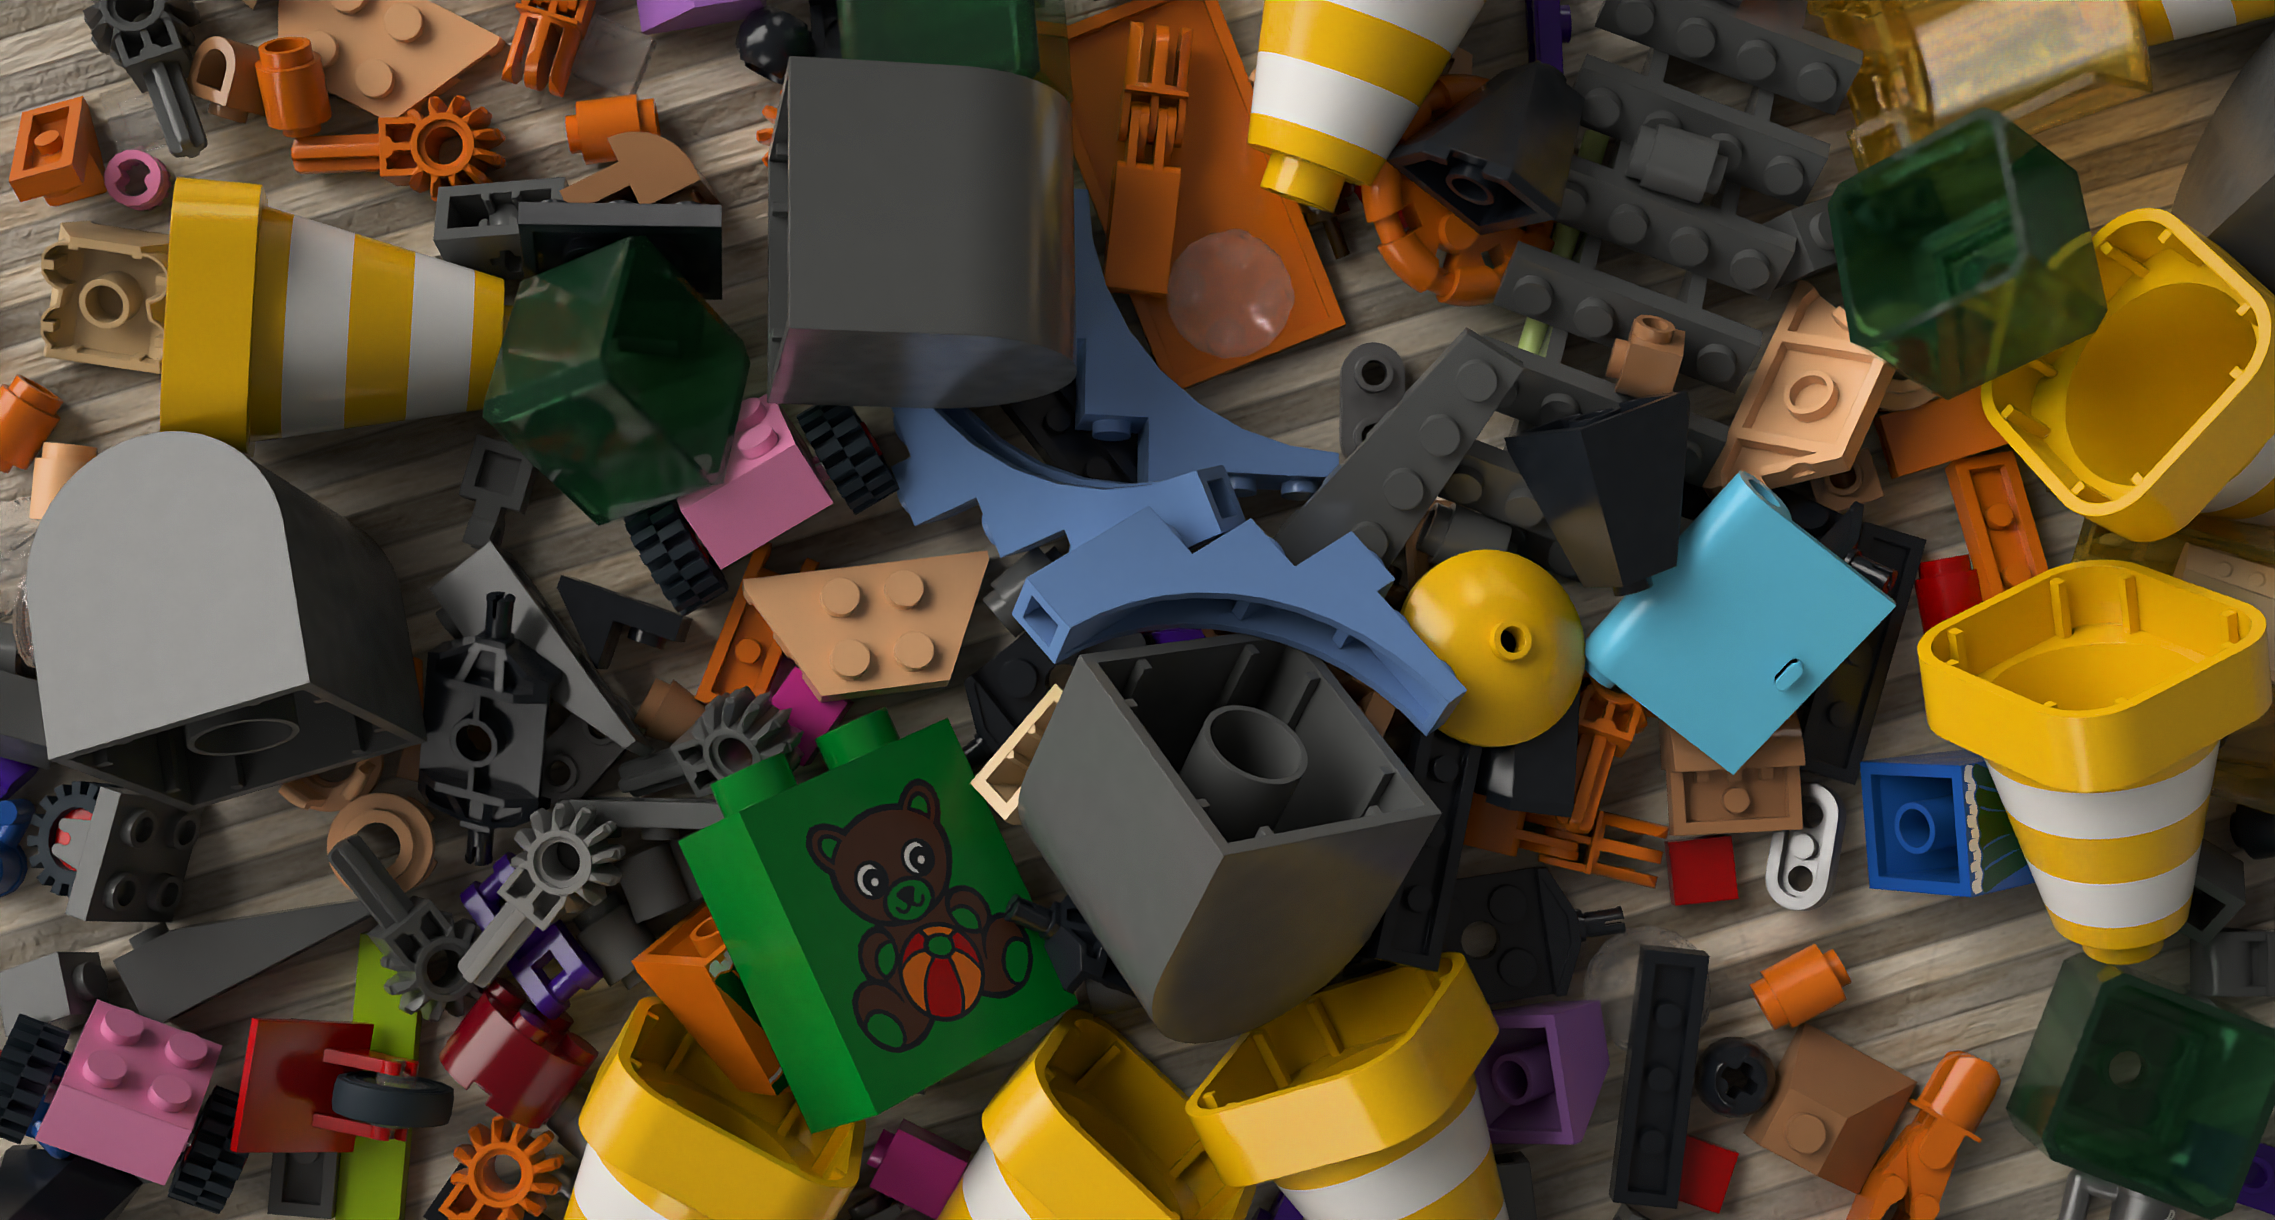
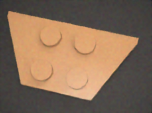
[278,0,506,118]
[1702,280,1900,500]
[742,550,989,703]

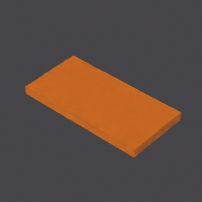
[1029,0,1346,390]

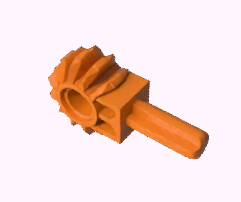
[291,95,506,202]
[1555,634,1658,833]
[438,1114,565,1220]

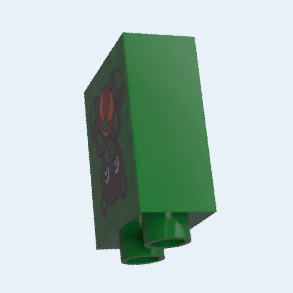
[678,707,1079,1134]

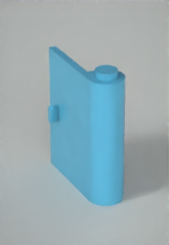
[1585,470,1896,775]

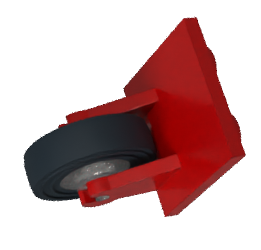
[230,1018,454,1153]

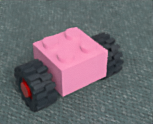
[623,394,900,617]
[0,999,249,1214]

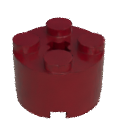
[439,977,599,1129]

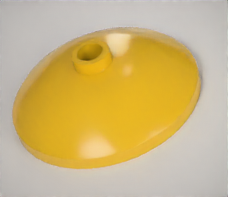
[1400,549,1586,747]

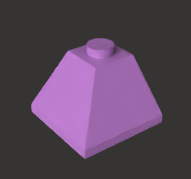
[1474,1000,1610,1145]

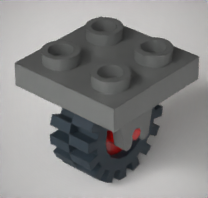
[27,781,204,923]

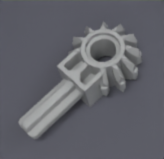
[458,800,626,988]

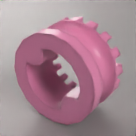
[104,150,171,211]

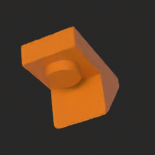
[9,96,107,206]

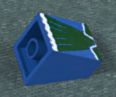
[1860,749,2035,897]

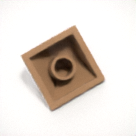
[1743,1022,1917,1195]

